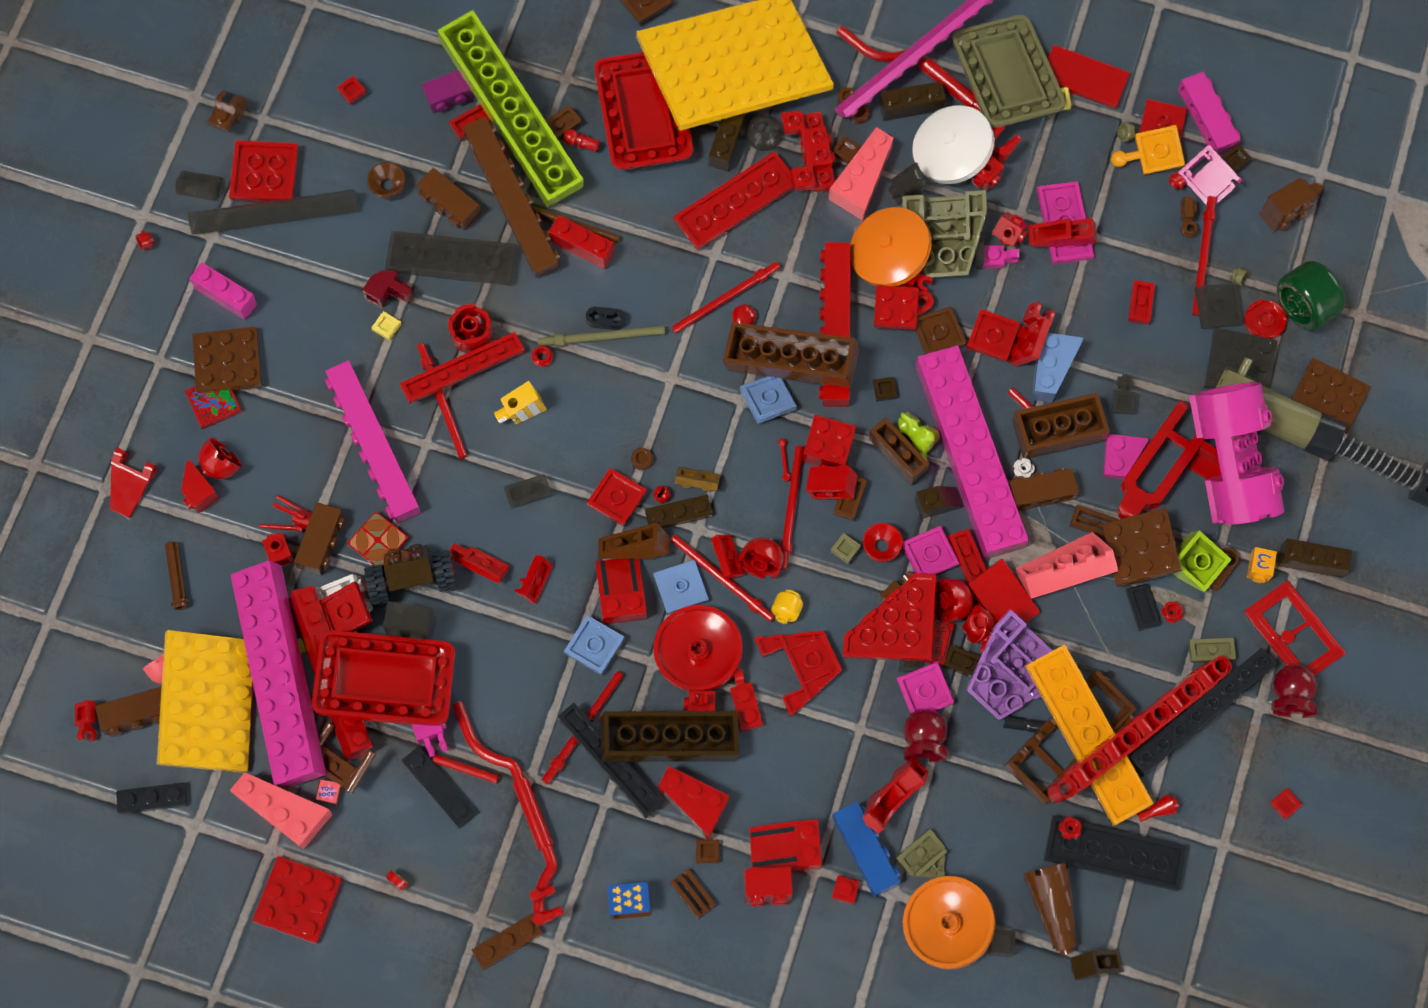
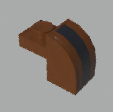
[208,91,247,132]

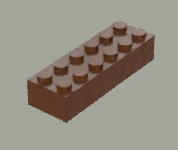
[723,322,860,388]

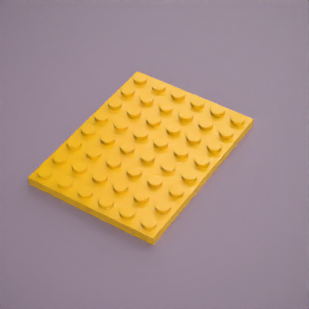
[636,0,834,130]

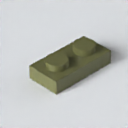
[1188,638,1236,663]

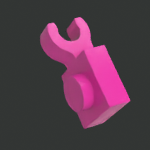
[982,245,1019,268]

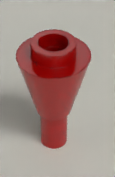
[1137,793,1179,822]

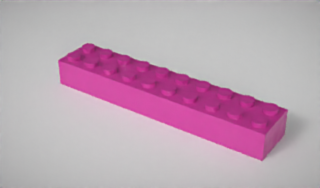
[915,345,1028,560]
[230,560,326,788]

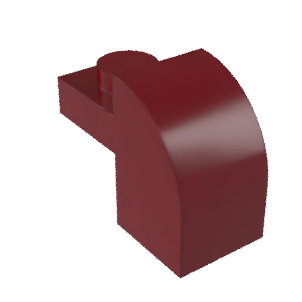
[362,270,413,308]

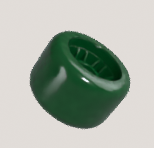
[1277,261,1345,331]

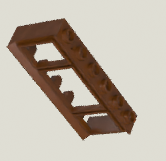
[1003,670,1137,805]

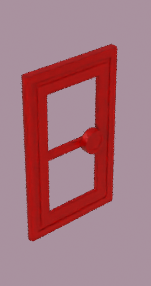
[1244,580,1346,675]

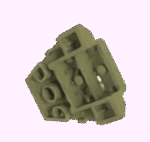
[902,190,987,278]

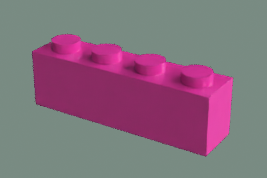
[1178,72,1240,155]

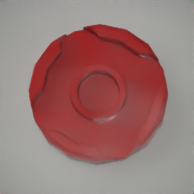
[1244,299,1287,340]

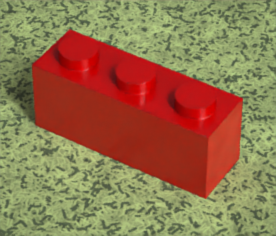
[548,215,614,270]

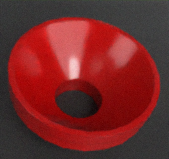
[863,523,903,562]

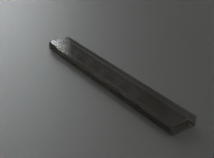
[187,189,358,235]

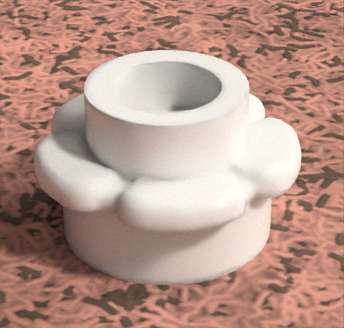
[1014,458,1035,478]

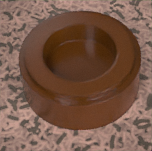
[631,448,653,471]

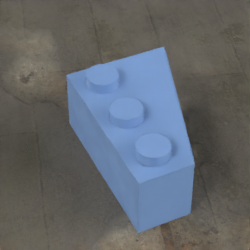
[1031,333,1084,403]

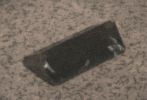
[175,170,222,201]

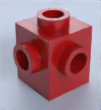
[970,155,1004,191]
[992,212,1028,247]

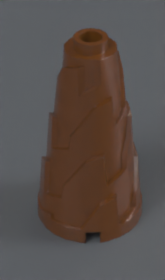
[1023,863,1077,955]

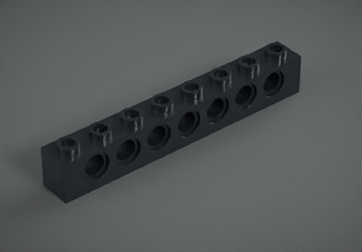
[1128,648,1277,779]

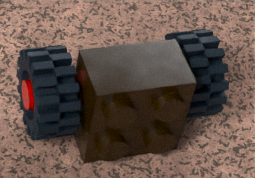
[364,544,457,607]

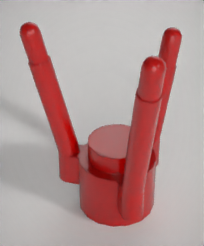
[259,495,312,533]

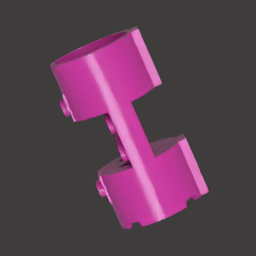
[1189,382,1285,525]

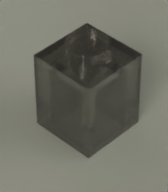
[988,929,1015,958]

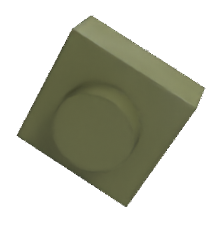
[830,533,861,564]

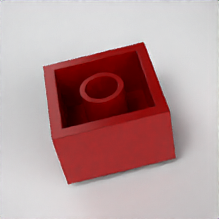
[802,415,856,467]
[743,867,792,907]

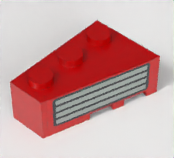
[658,766,729,840]

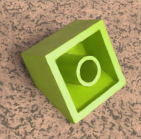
[1173,530,1231,592]

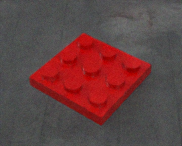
[229,140,299,203]
[252,856,342,944]

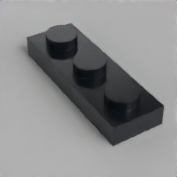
[116,783,187,815]

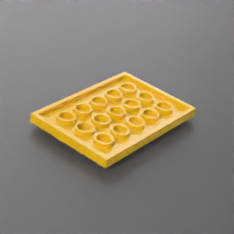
[157,630,252,773]

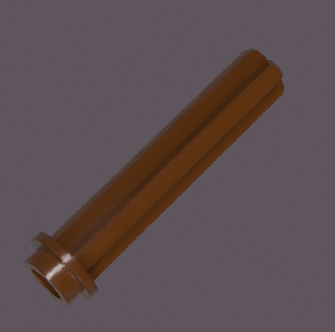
[165,541,189,610]

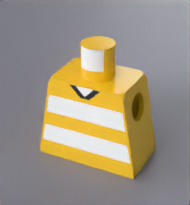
[494,381,547,424]

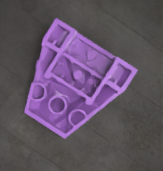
[966,609,1052,720]

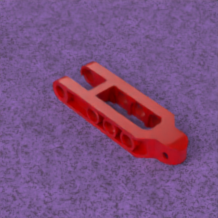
[1117,400,1206,519]

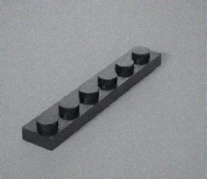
[557,703,663,819]

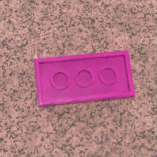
[1037,181,1094,265]

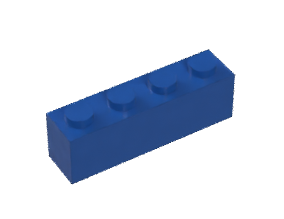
[832,802,901,898]

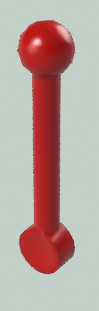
[778,438,791,482]

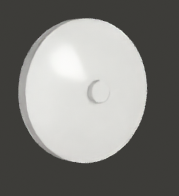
[913,105,994,184]

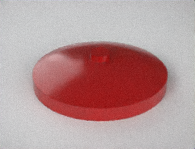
[653,605,742,692]

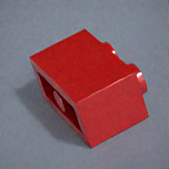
[806,464,858,499]

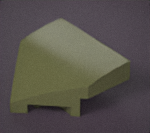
[895,829,947,878]

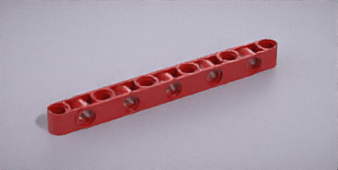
[1048,656,1231,802]

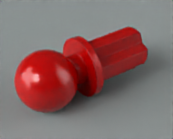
[563,129,600,152]

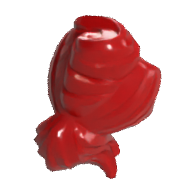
[962,604,995,653]

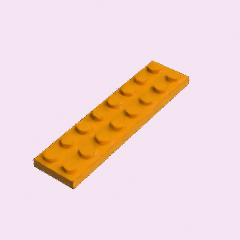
[1025,645,1153,826]

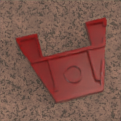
[754,631,842,717]

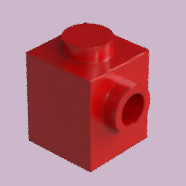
[262,533,294,567]

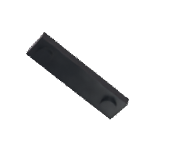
[401,746,476,829]

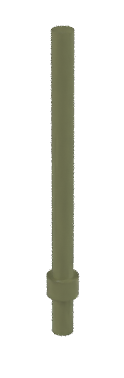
[538,326,665,347]

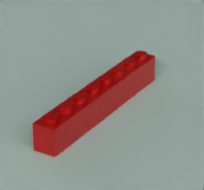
[819,242,850,407]
[289,585,373,761]

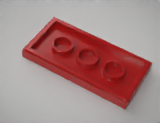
[1047,44,1130,109]

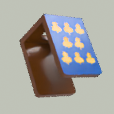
[607,882,650,920]

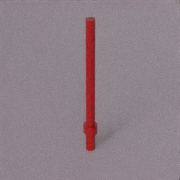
[1192,196,1216,316]
[671,261,780,334]
[417,343,467,459]
[779,446,804,570]
[670,534,775,623]
[541,671,624,785]

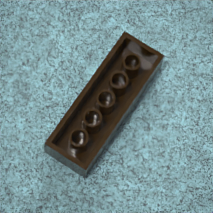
[600,711,739,762]

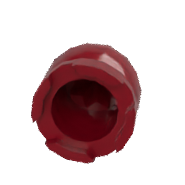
[1271,664,1318,718]
[903,709,948,763]

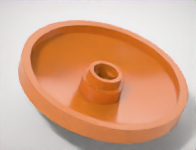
[850,207,932,286]
[903,876,995,970]

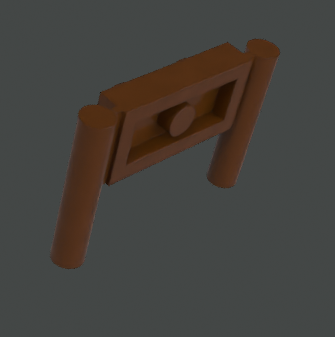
[318,721,376,793]

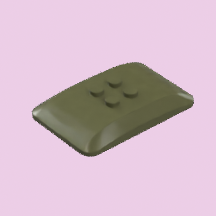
[952,15,1065,127]

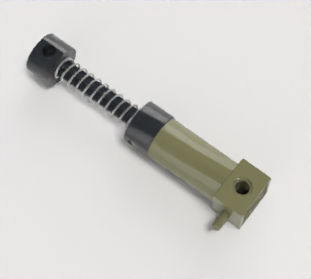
[1216,357,1428,508]

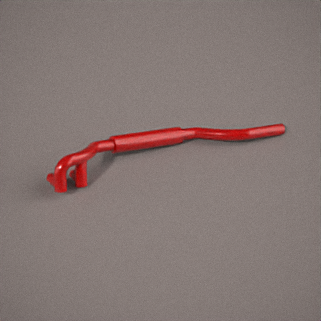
[836,25,1021,162]
[452,701,564,926]

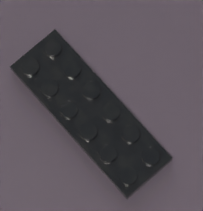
[1043,815,1187,892]

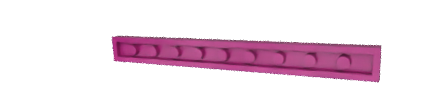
[834,0,993,117]

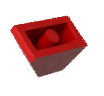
[181,460,219,514]

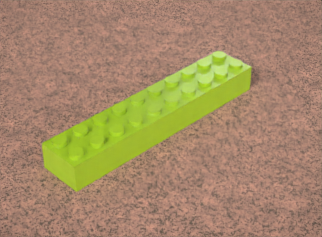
[437,10,584,208]

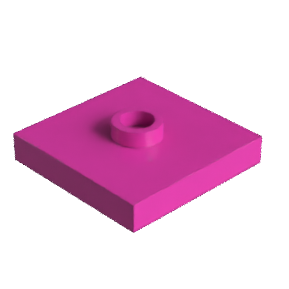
[902,526,960,575]
[896,662,954,714]

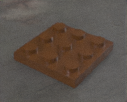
[193,326,262,393]
[1291,357,1370,434]
[1102,508,1182,587]

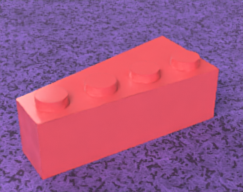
[829,127,893,221]
[1016,532,1118,599]
[230,773,333,850]

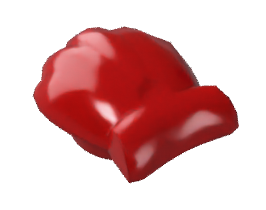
[732,304,756,325]

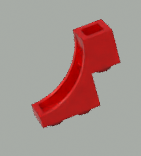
[862,757,929,834]

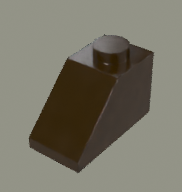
[915,486,963,519]
[1070,949,1124,980]

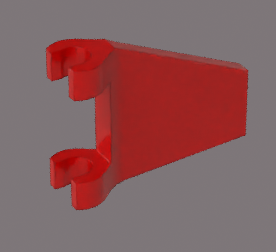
[110,447,158,519]

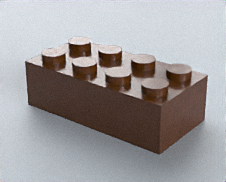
[1012,393,1110,458]

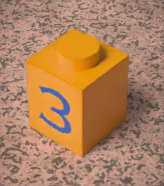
[1246,547,1277,583]

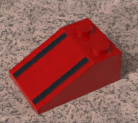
[595,559,647,625]
[749,820,821,871]

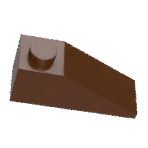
[598,523,669,559]

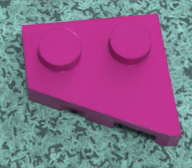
[1103,434,1148,479]

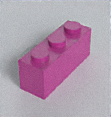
[189,262,257,320]

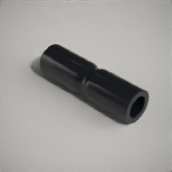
[1003,715,1046,733]

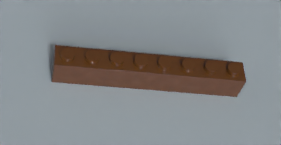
[463,116,560,278]

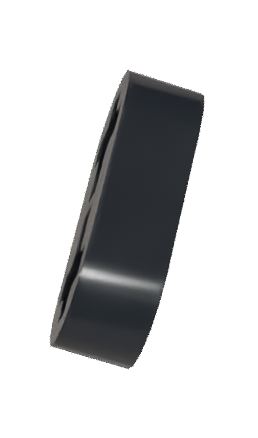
[586,307,626,330]

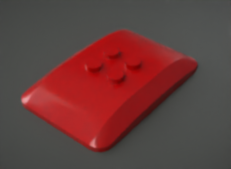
[594,52,693,170]
[312,630,455,726]

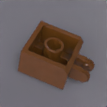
[1259,178,1323,233]

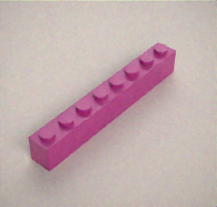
[324,360,421,524]

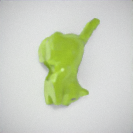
[897,412,940,463]

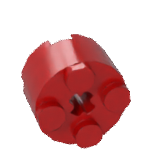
[448,304,492,353]

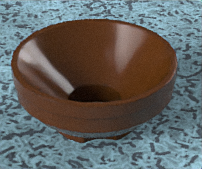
[367,162,405,199]

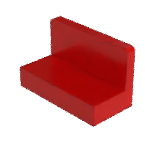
[1188,442,1221,480]

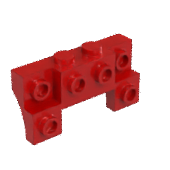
[781,111,835,193]

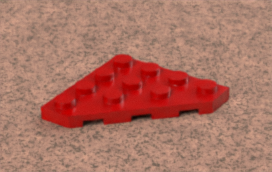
[843,573,937,661]

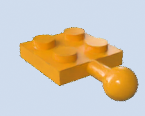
[1111,125,1185,175]

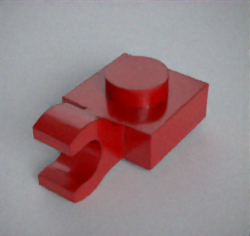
[75,700,97,742]

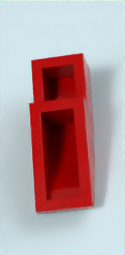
[1028,217,1097,247]

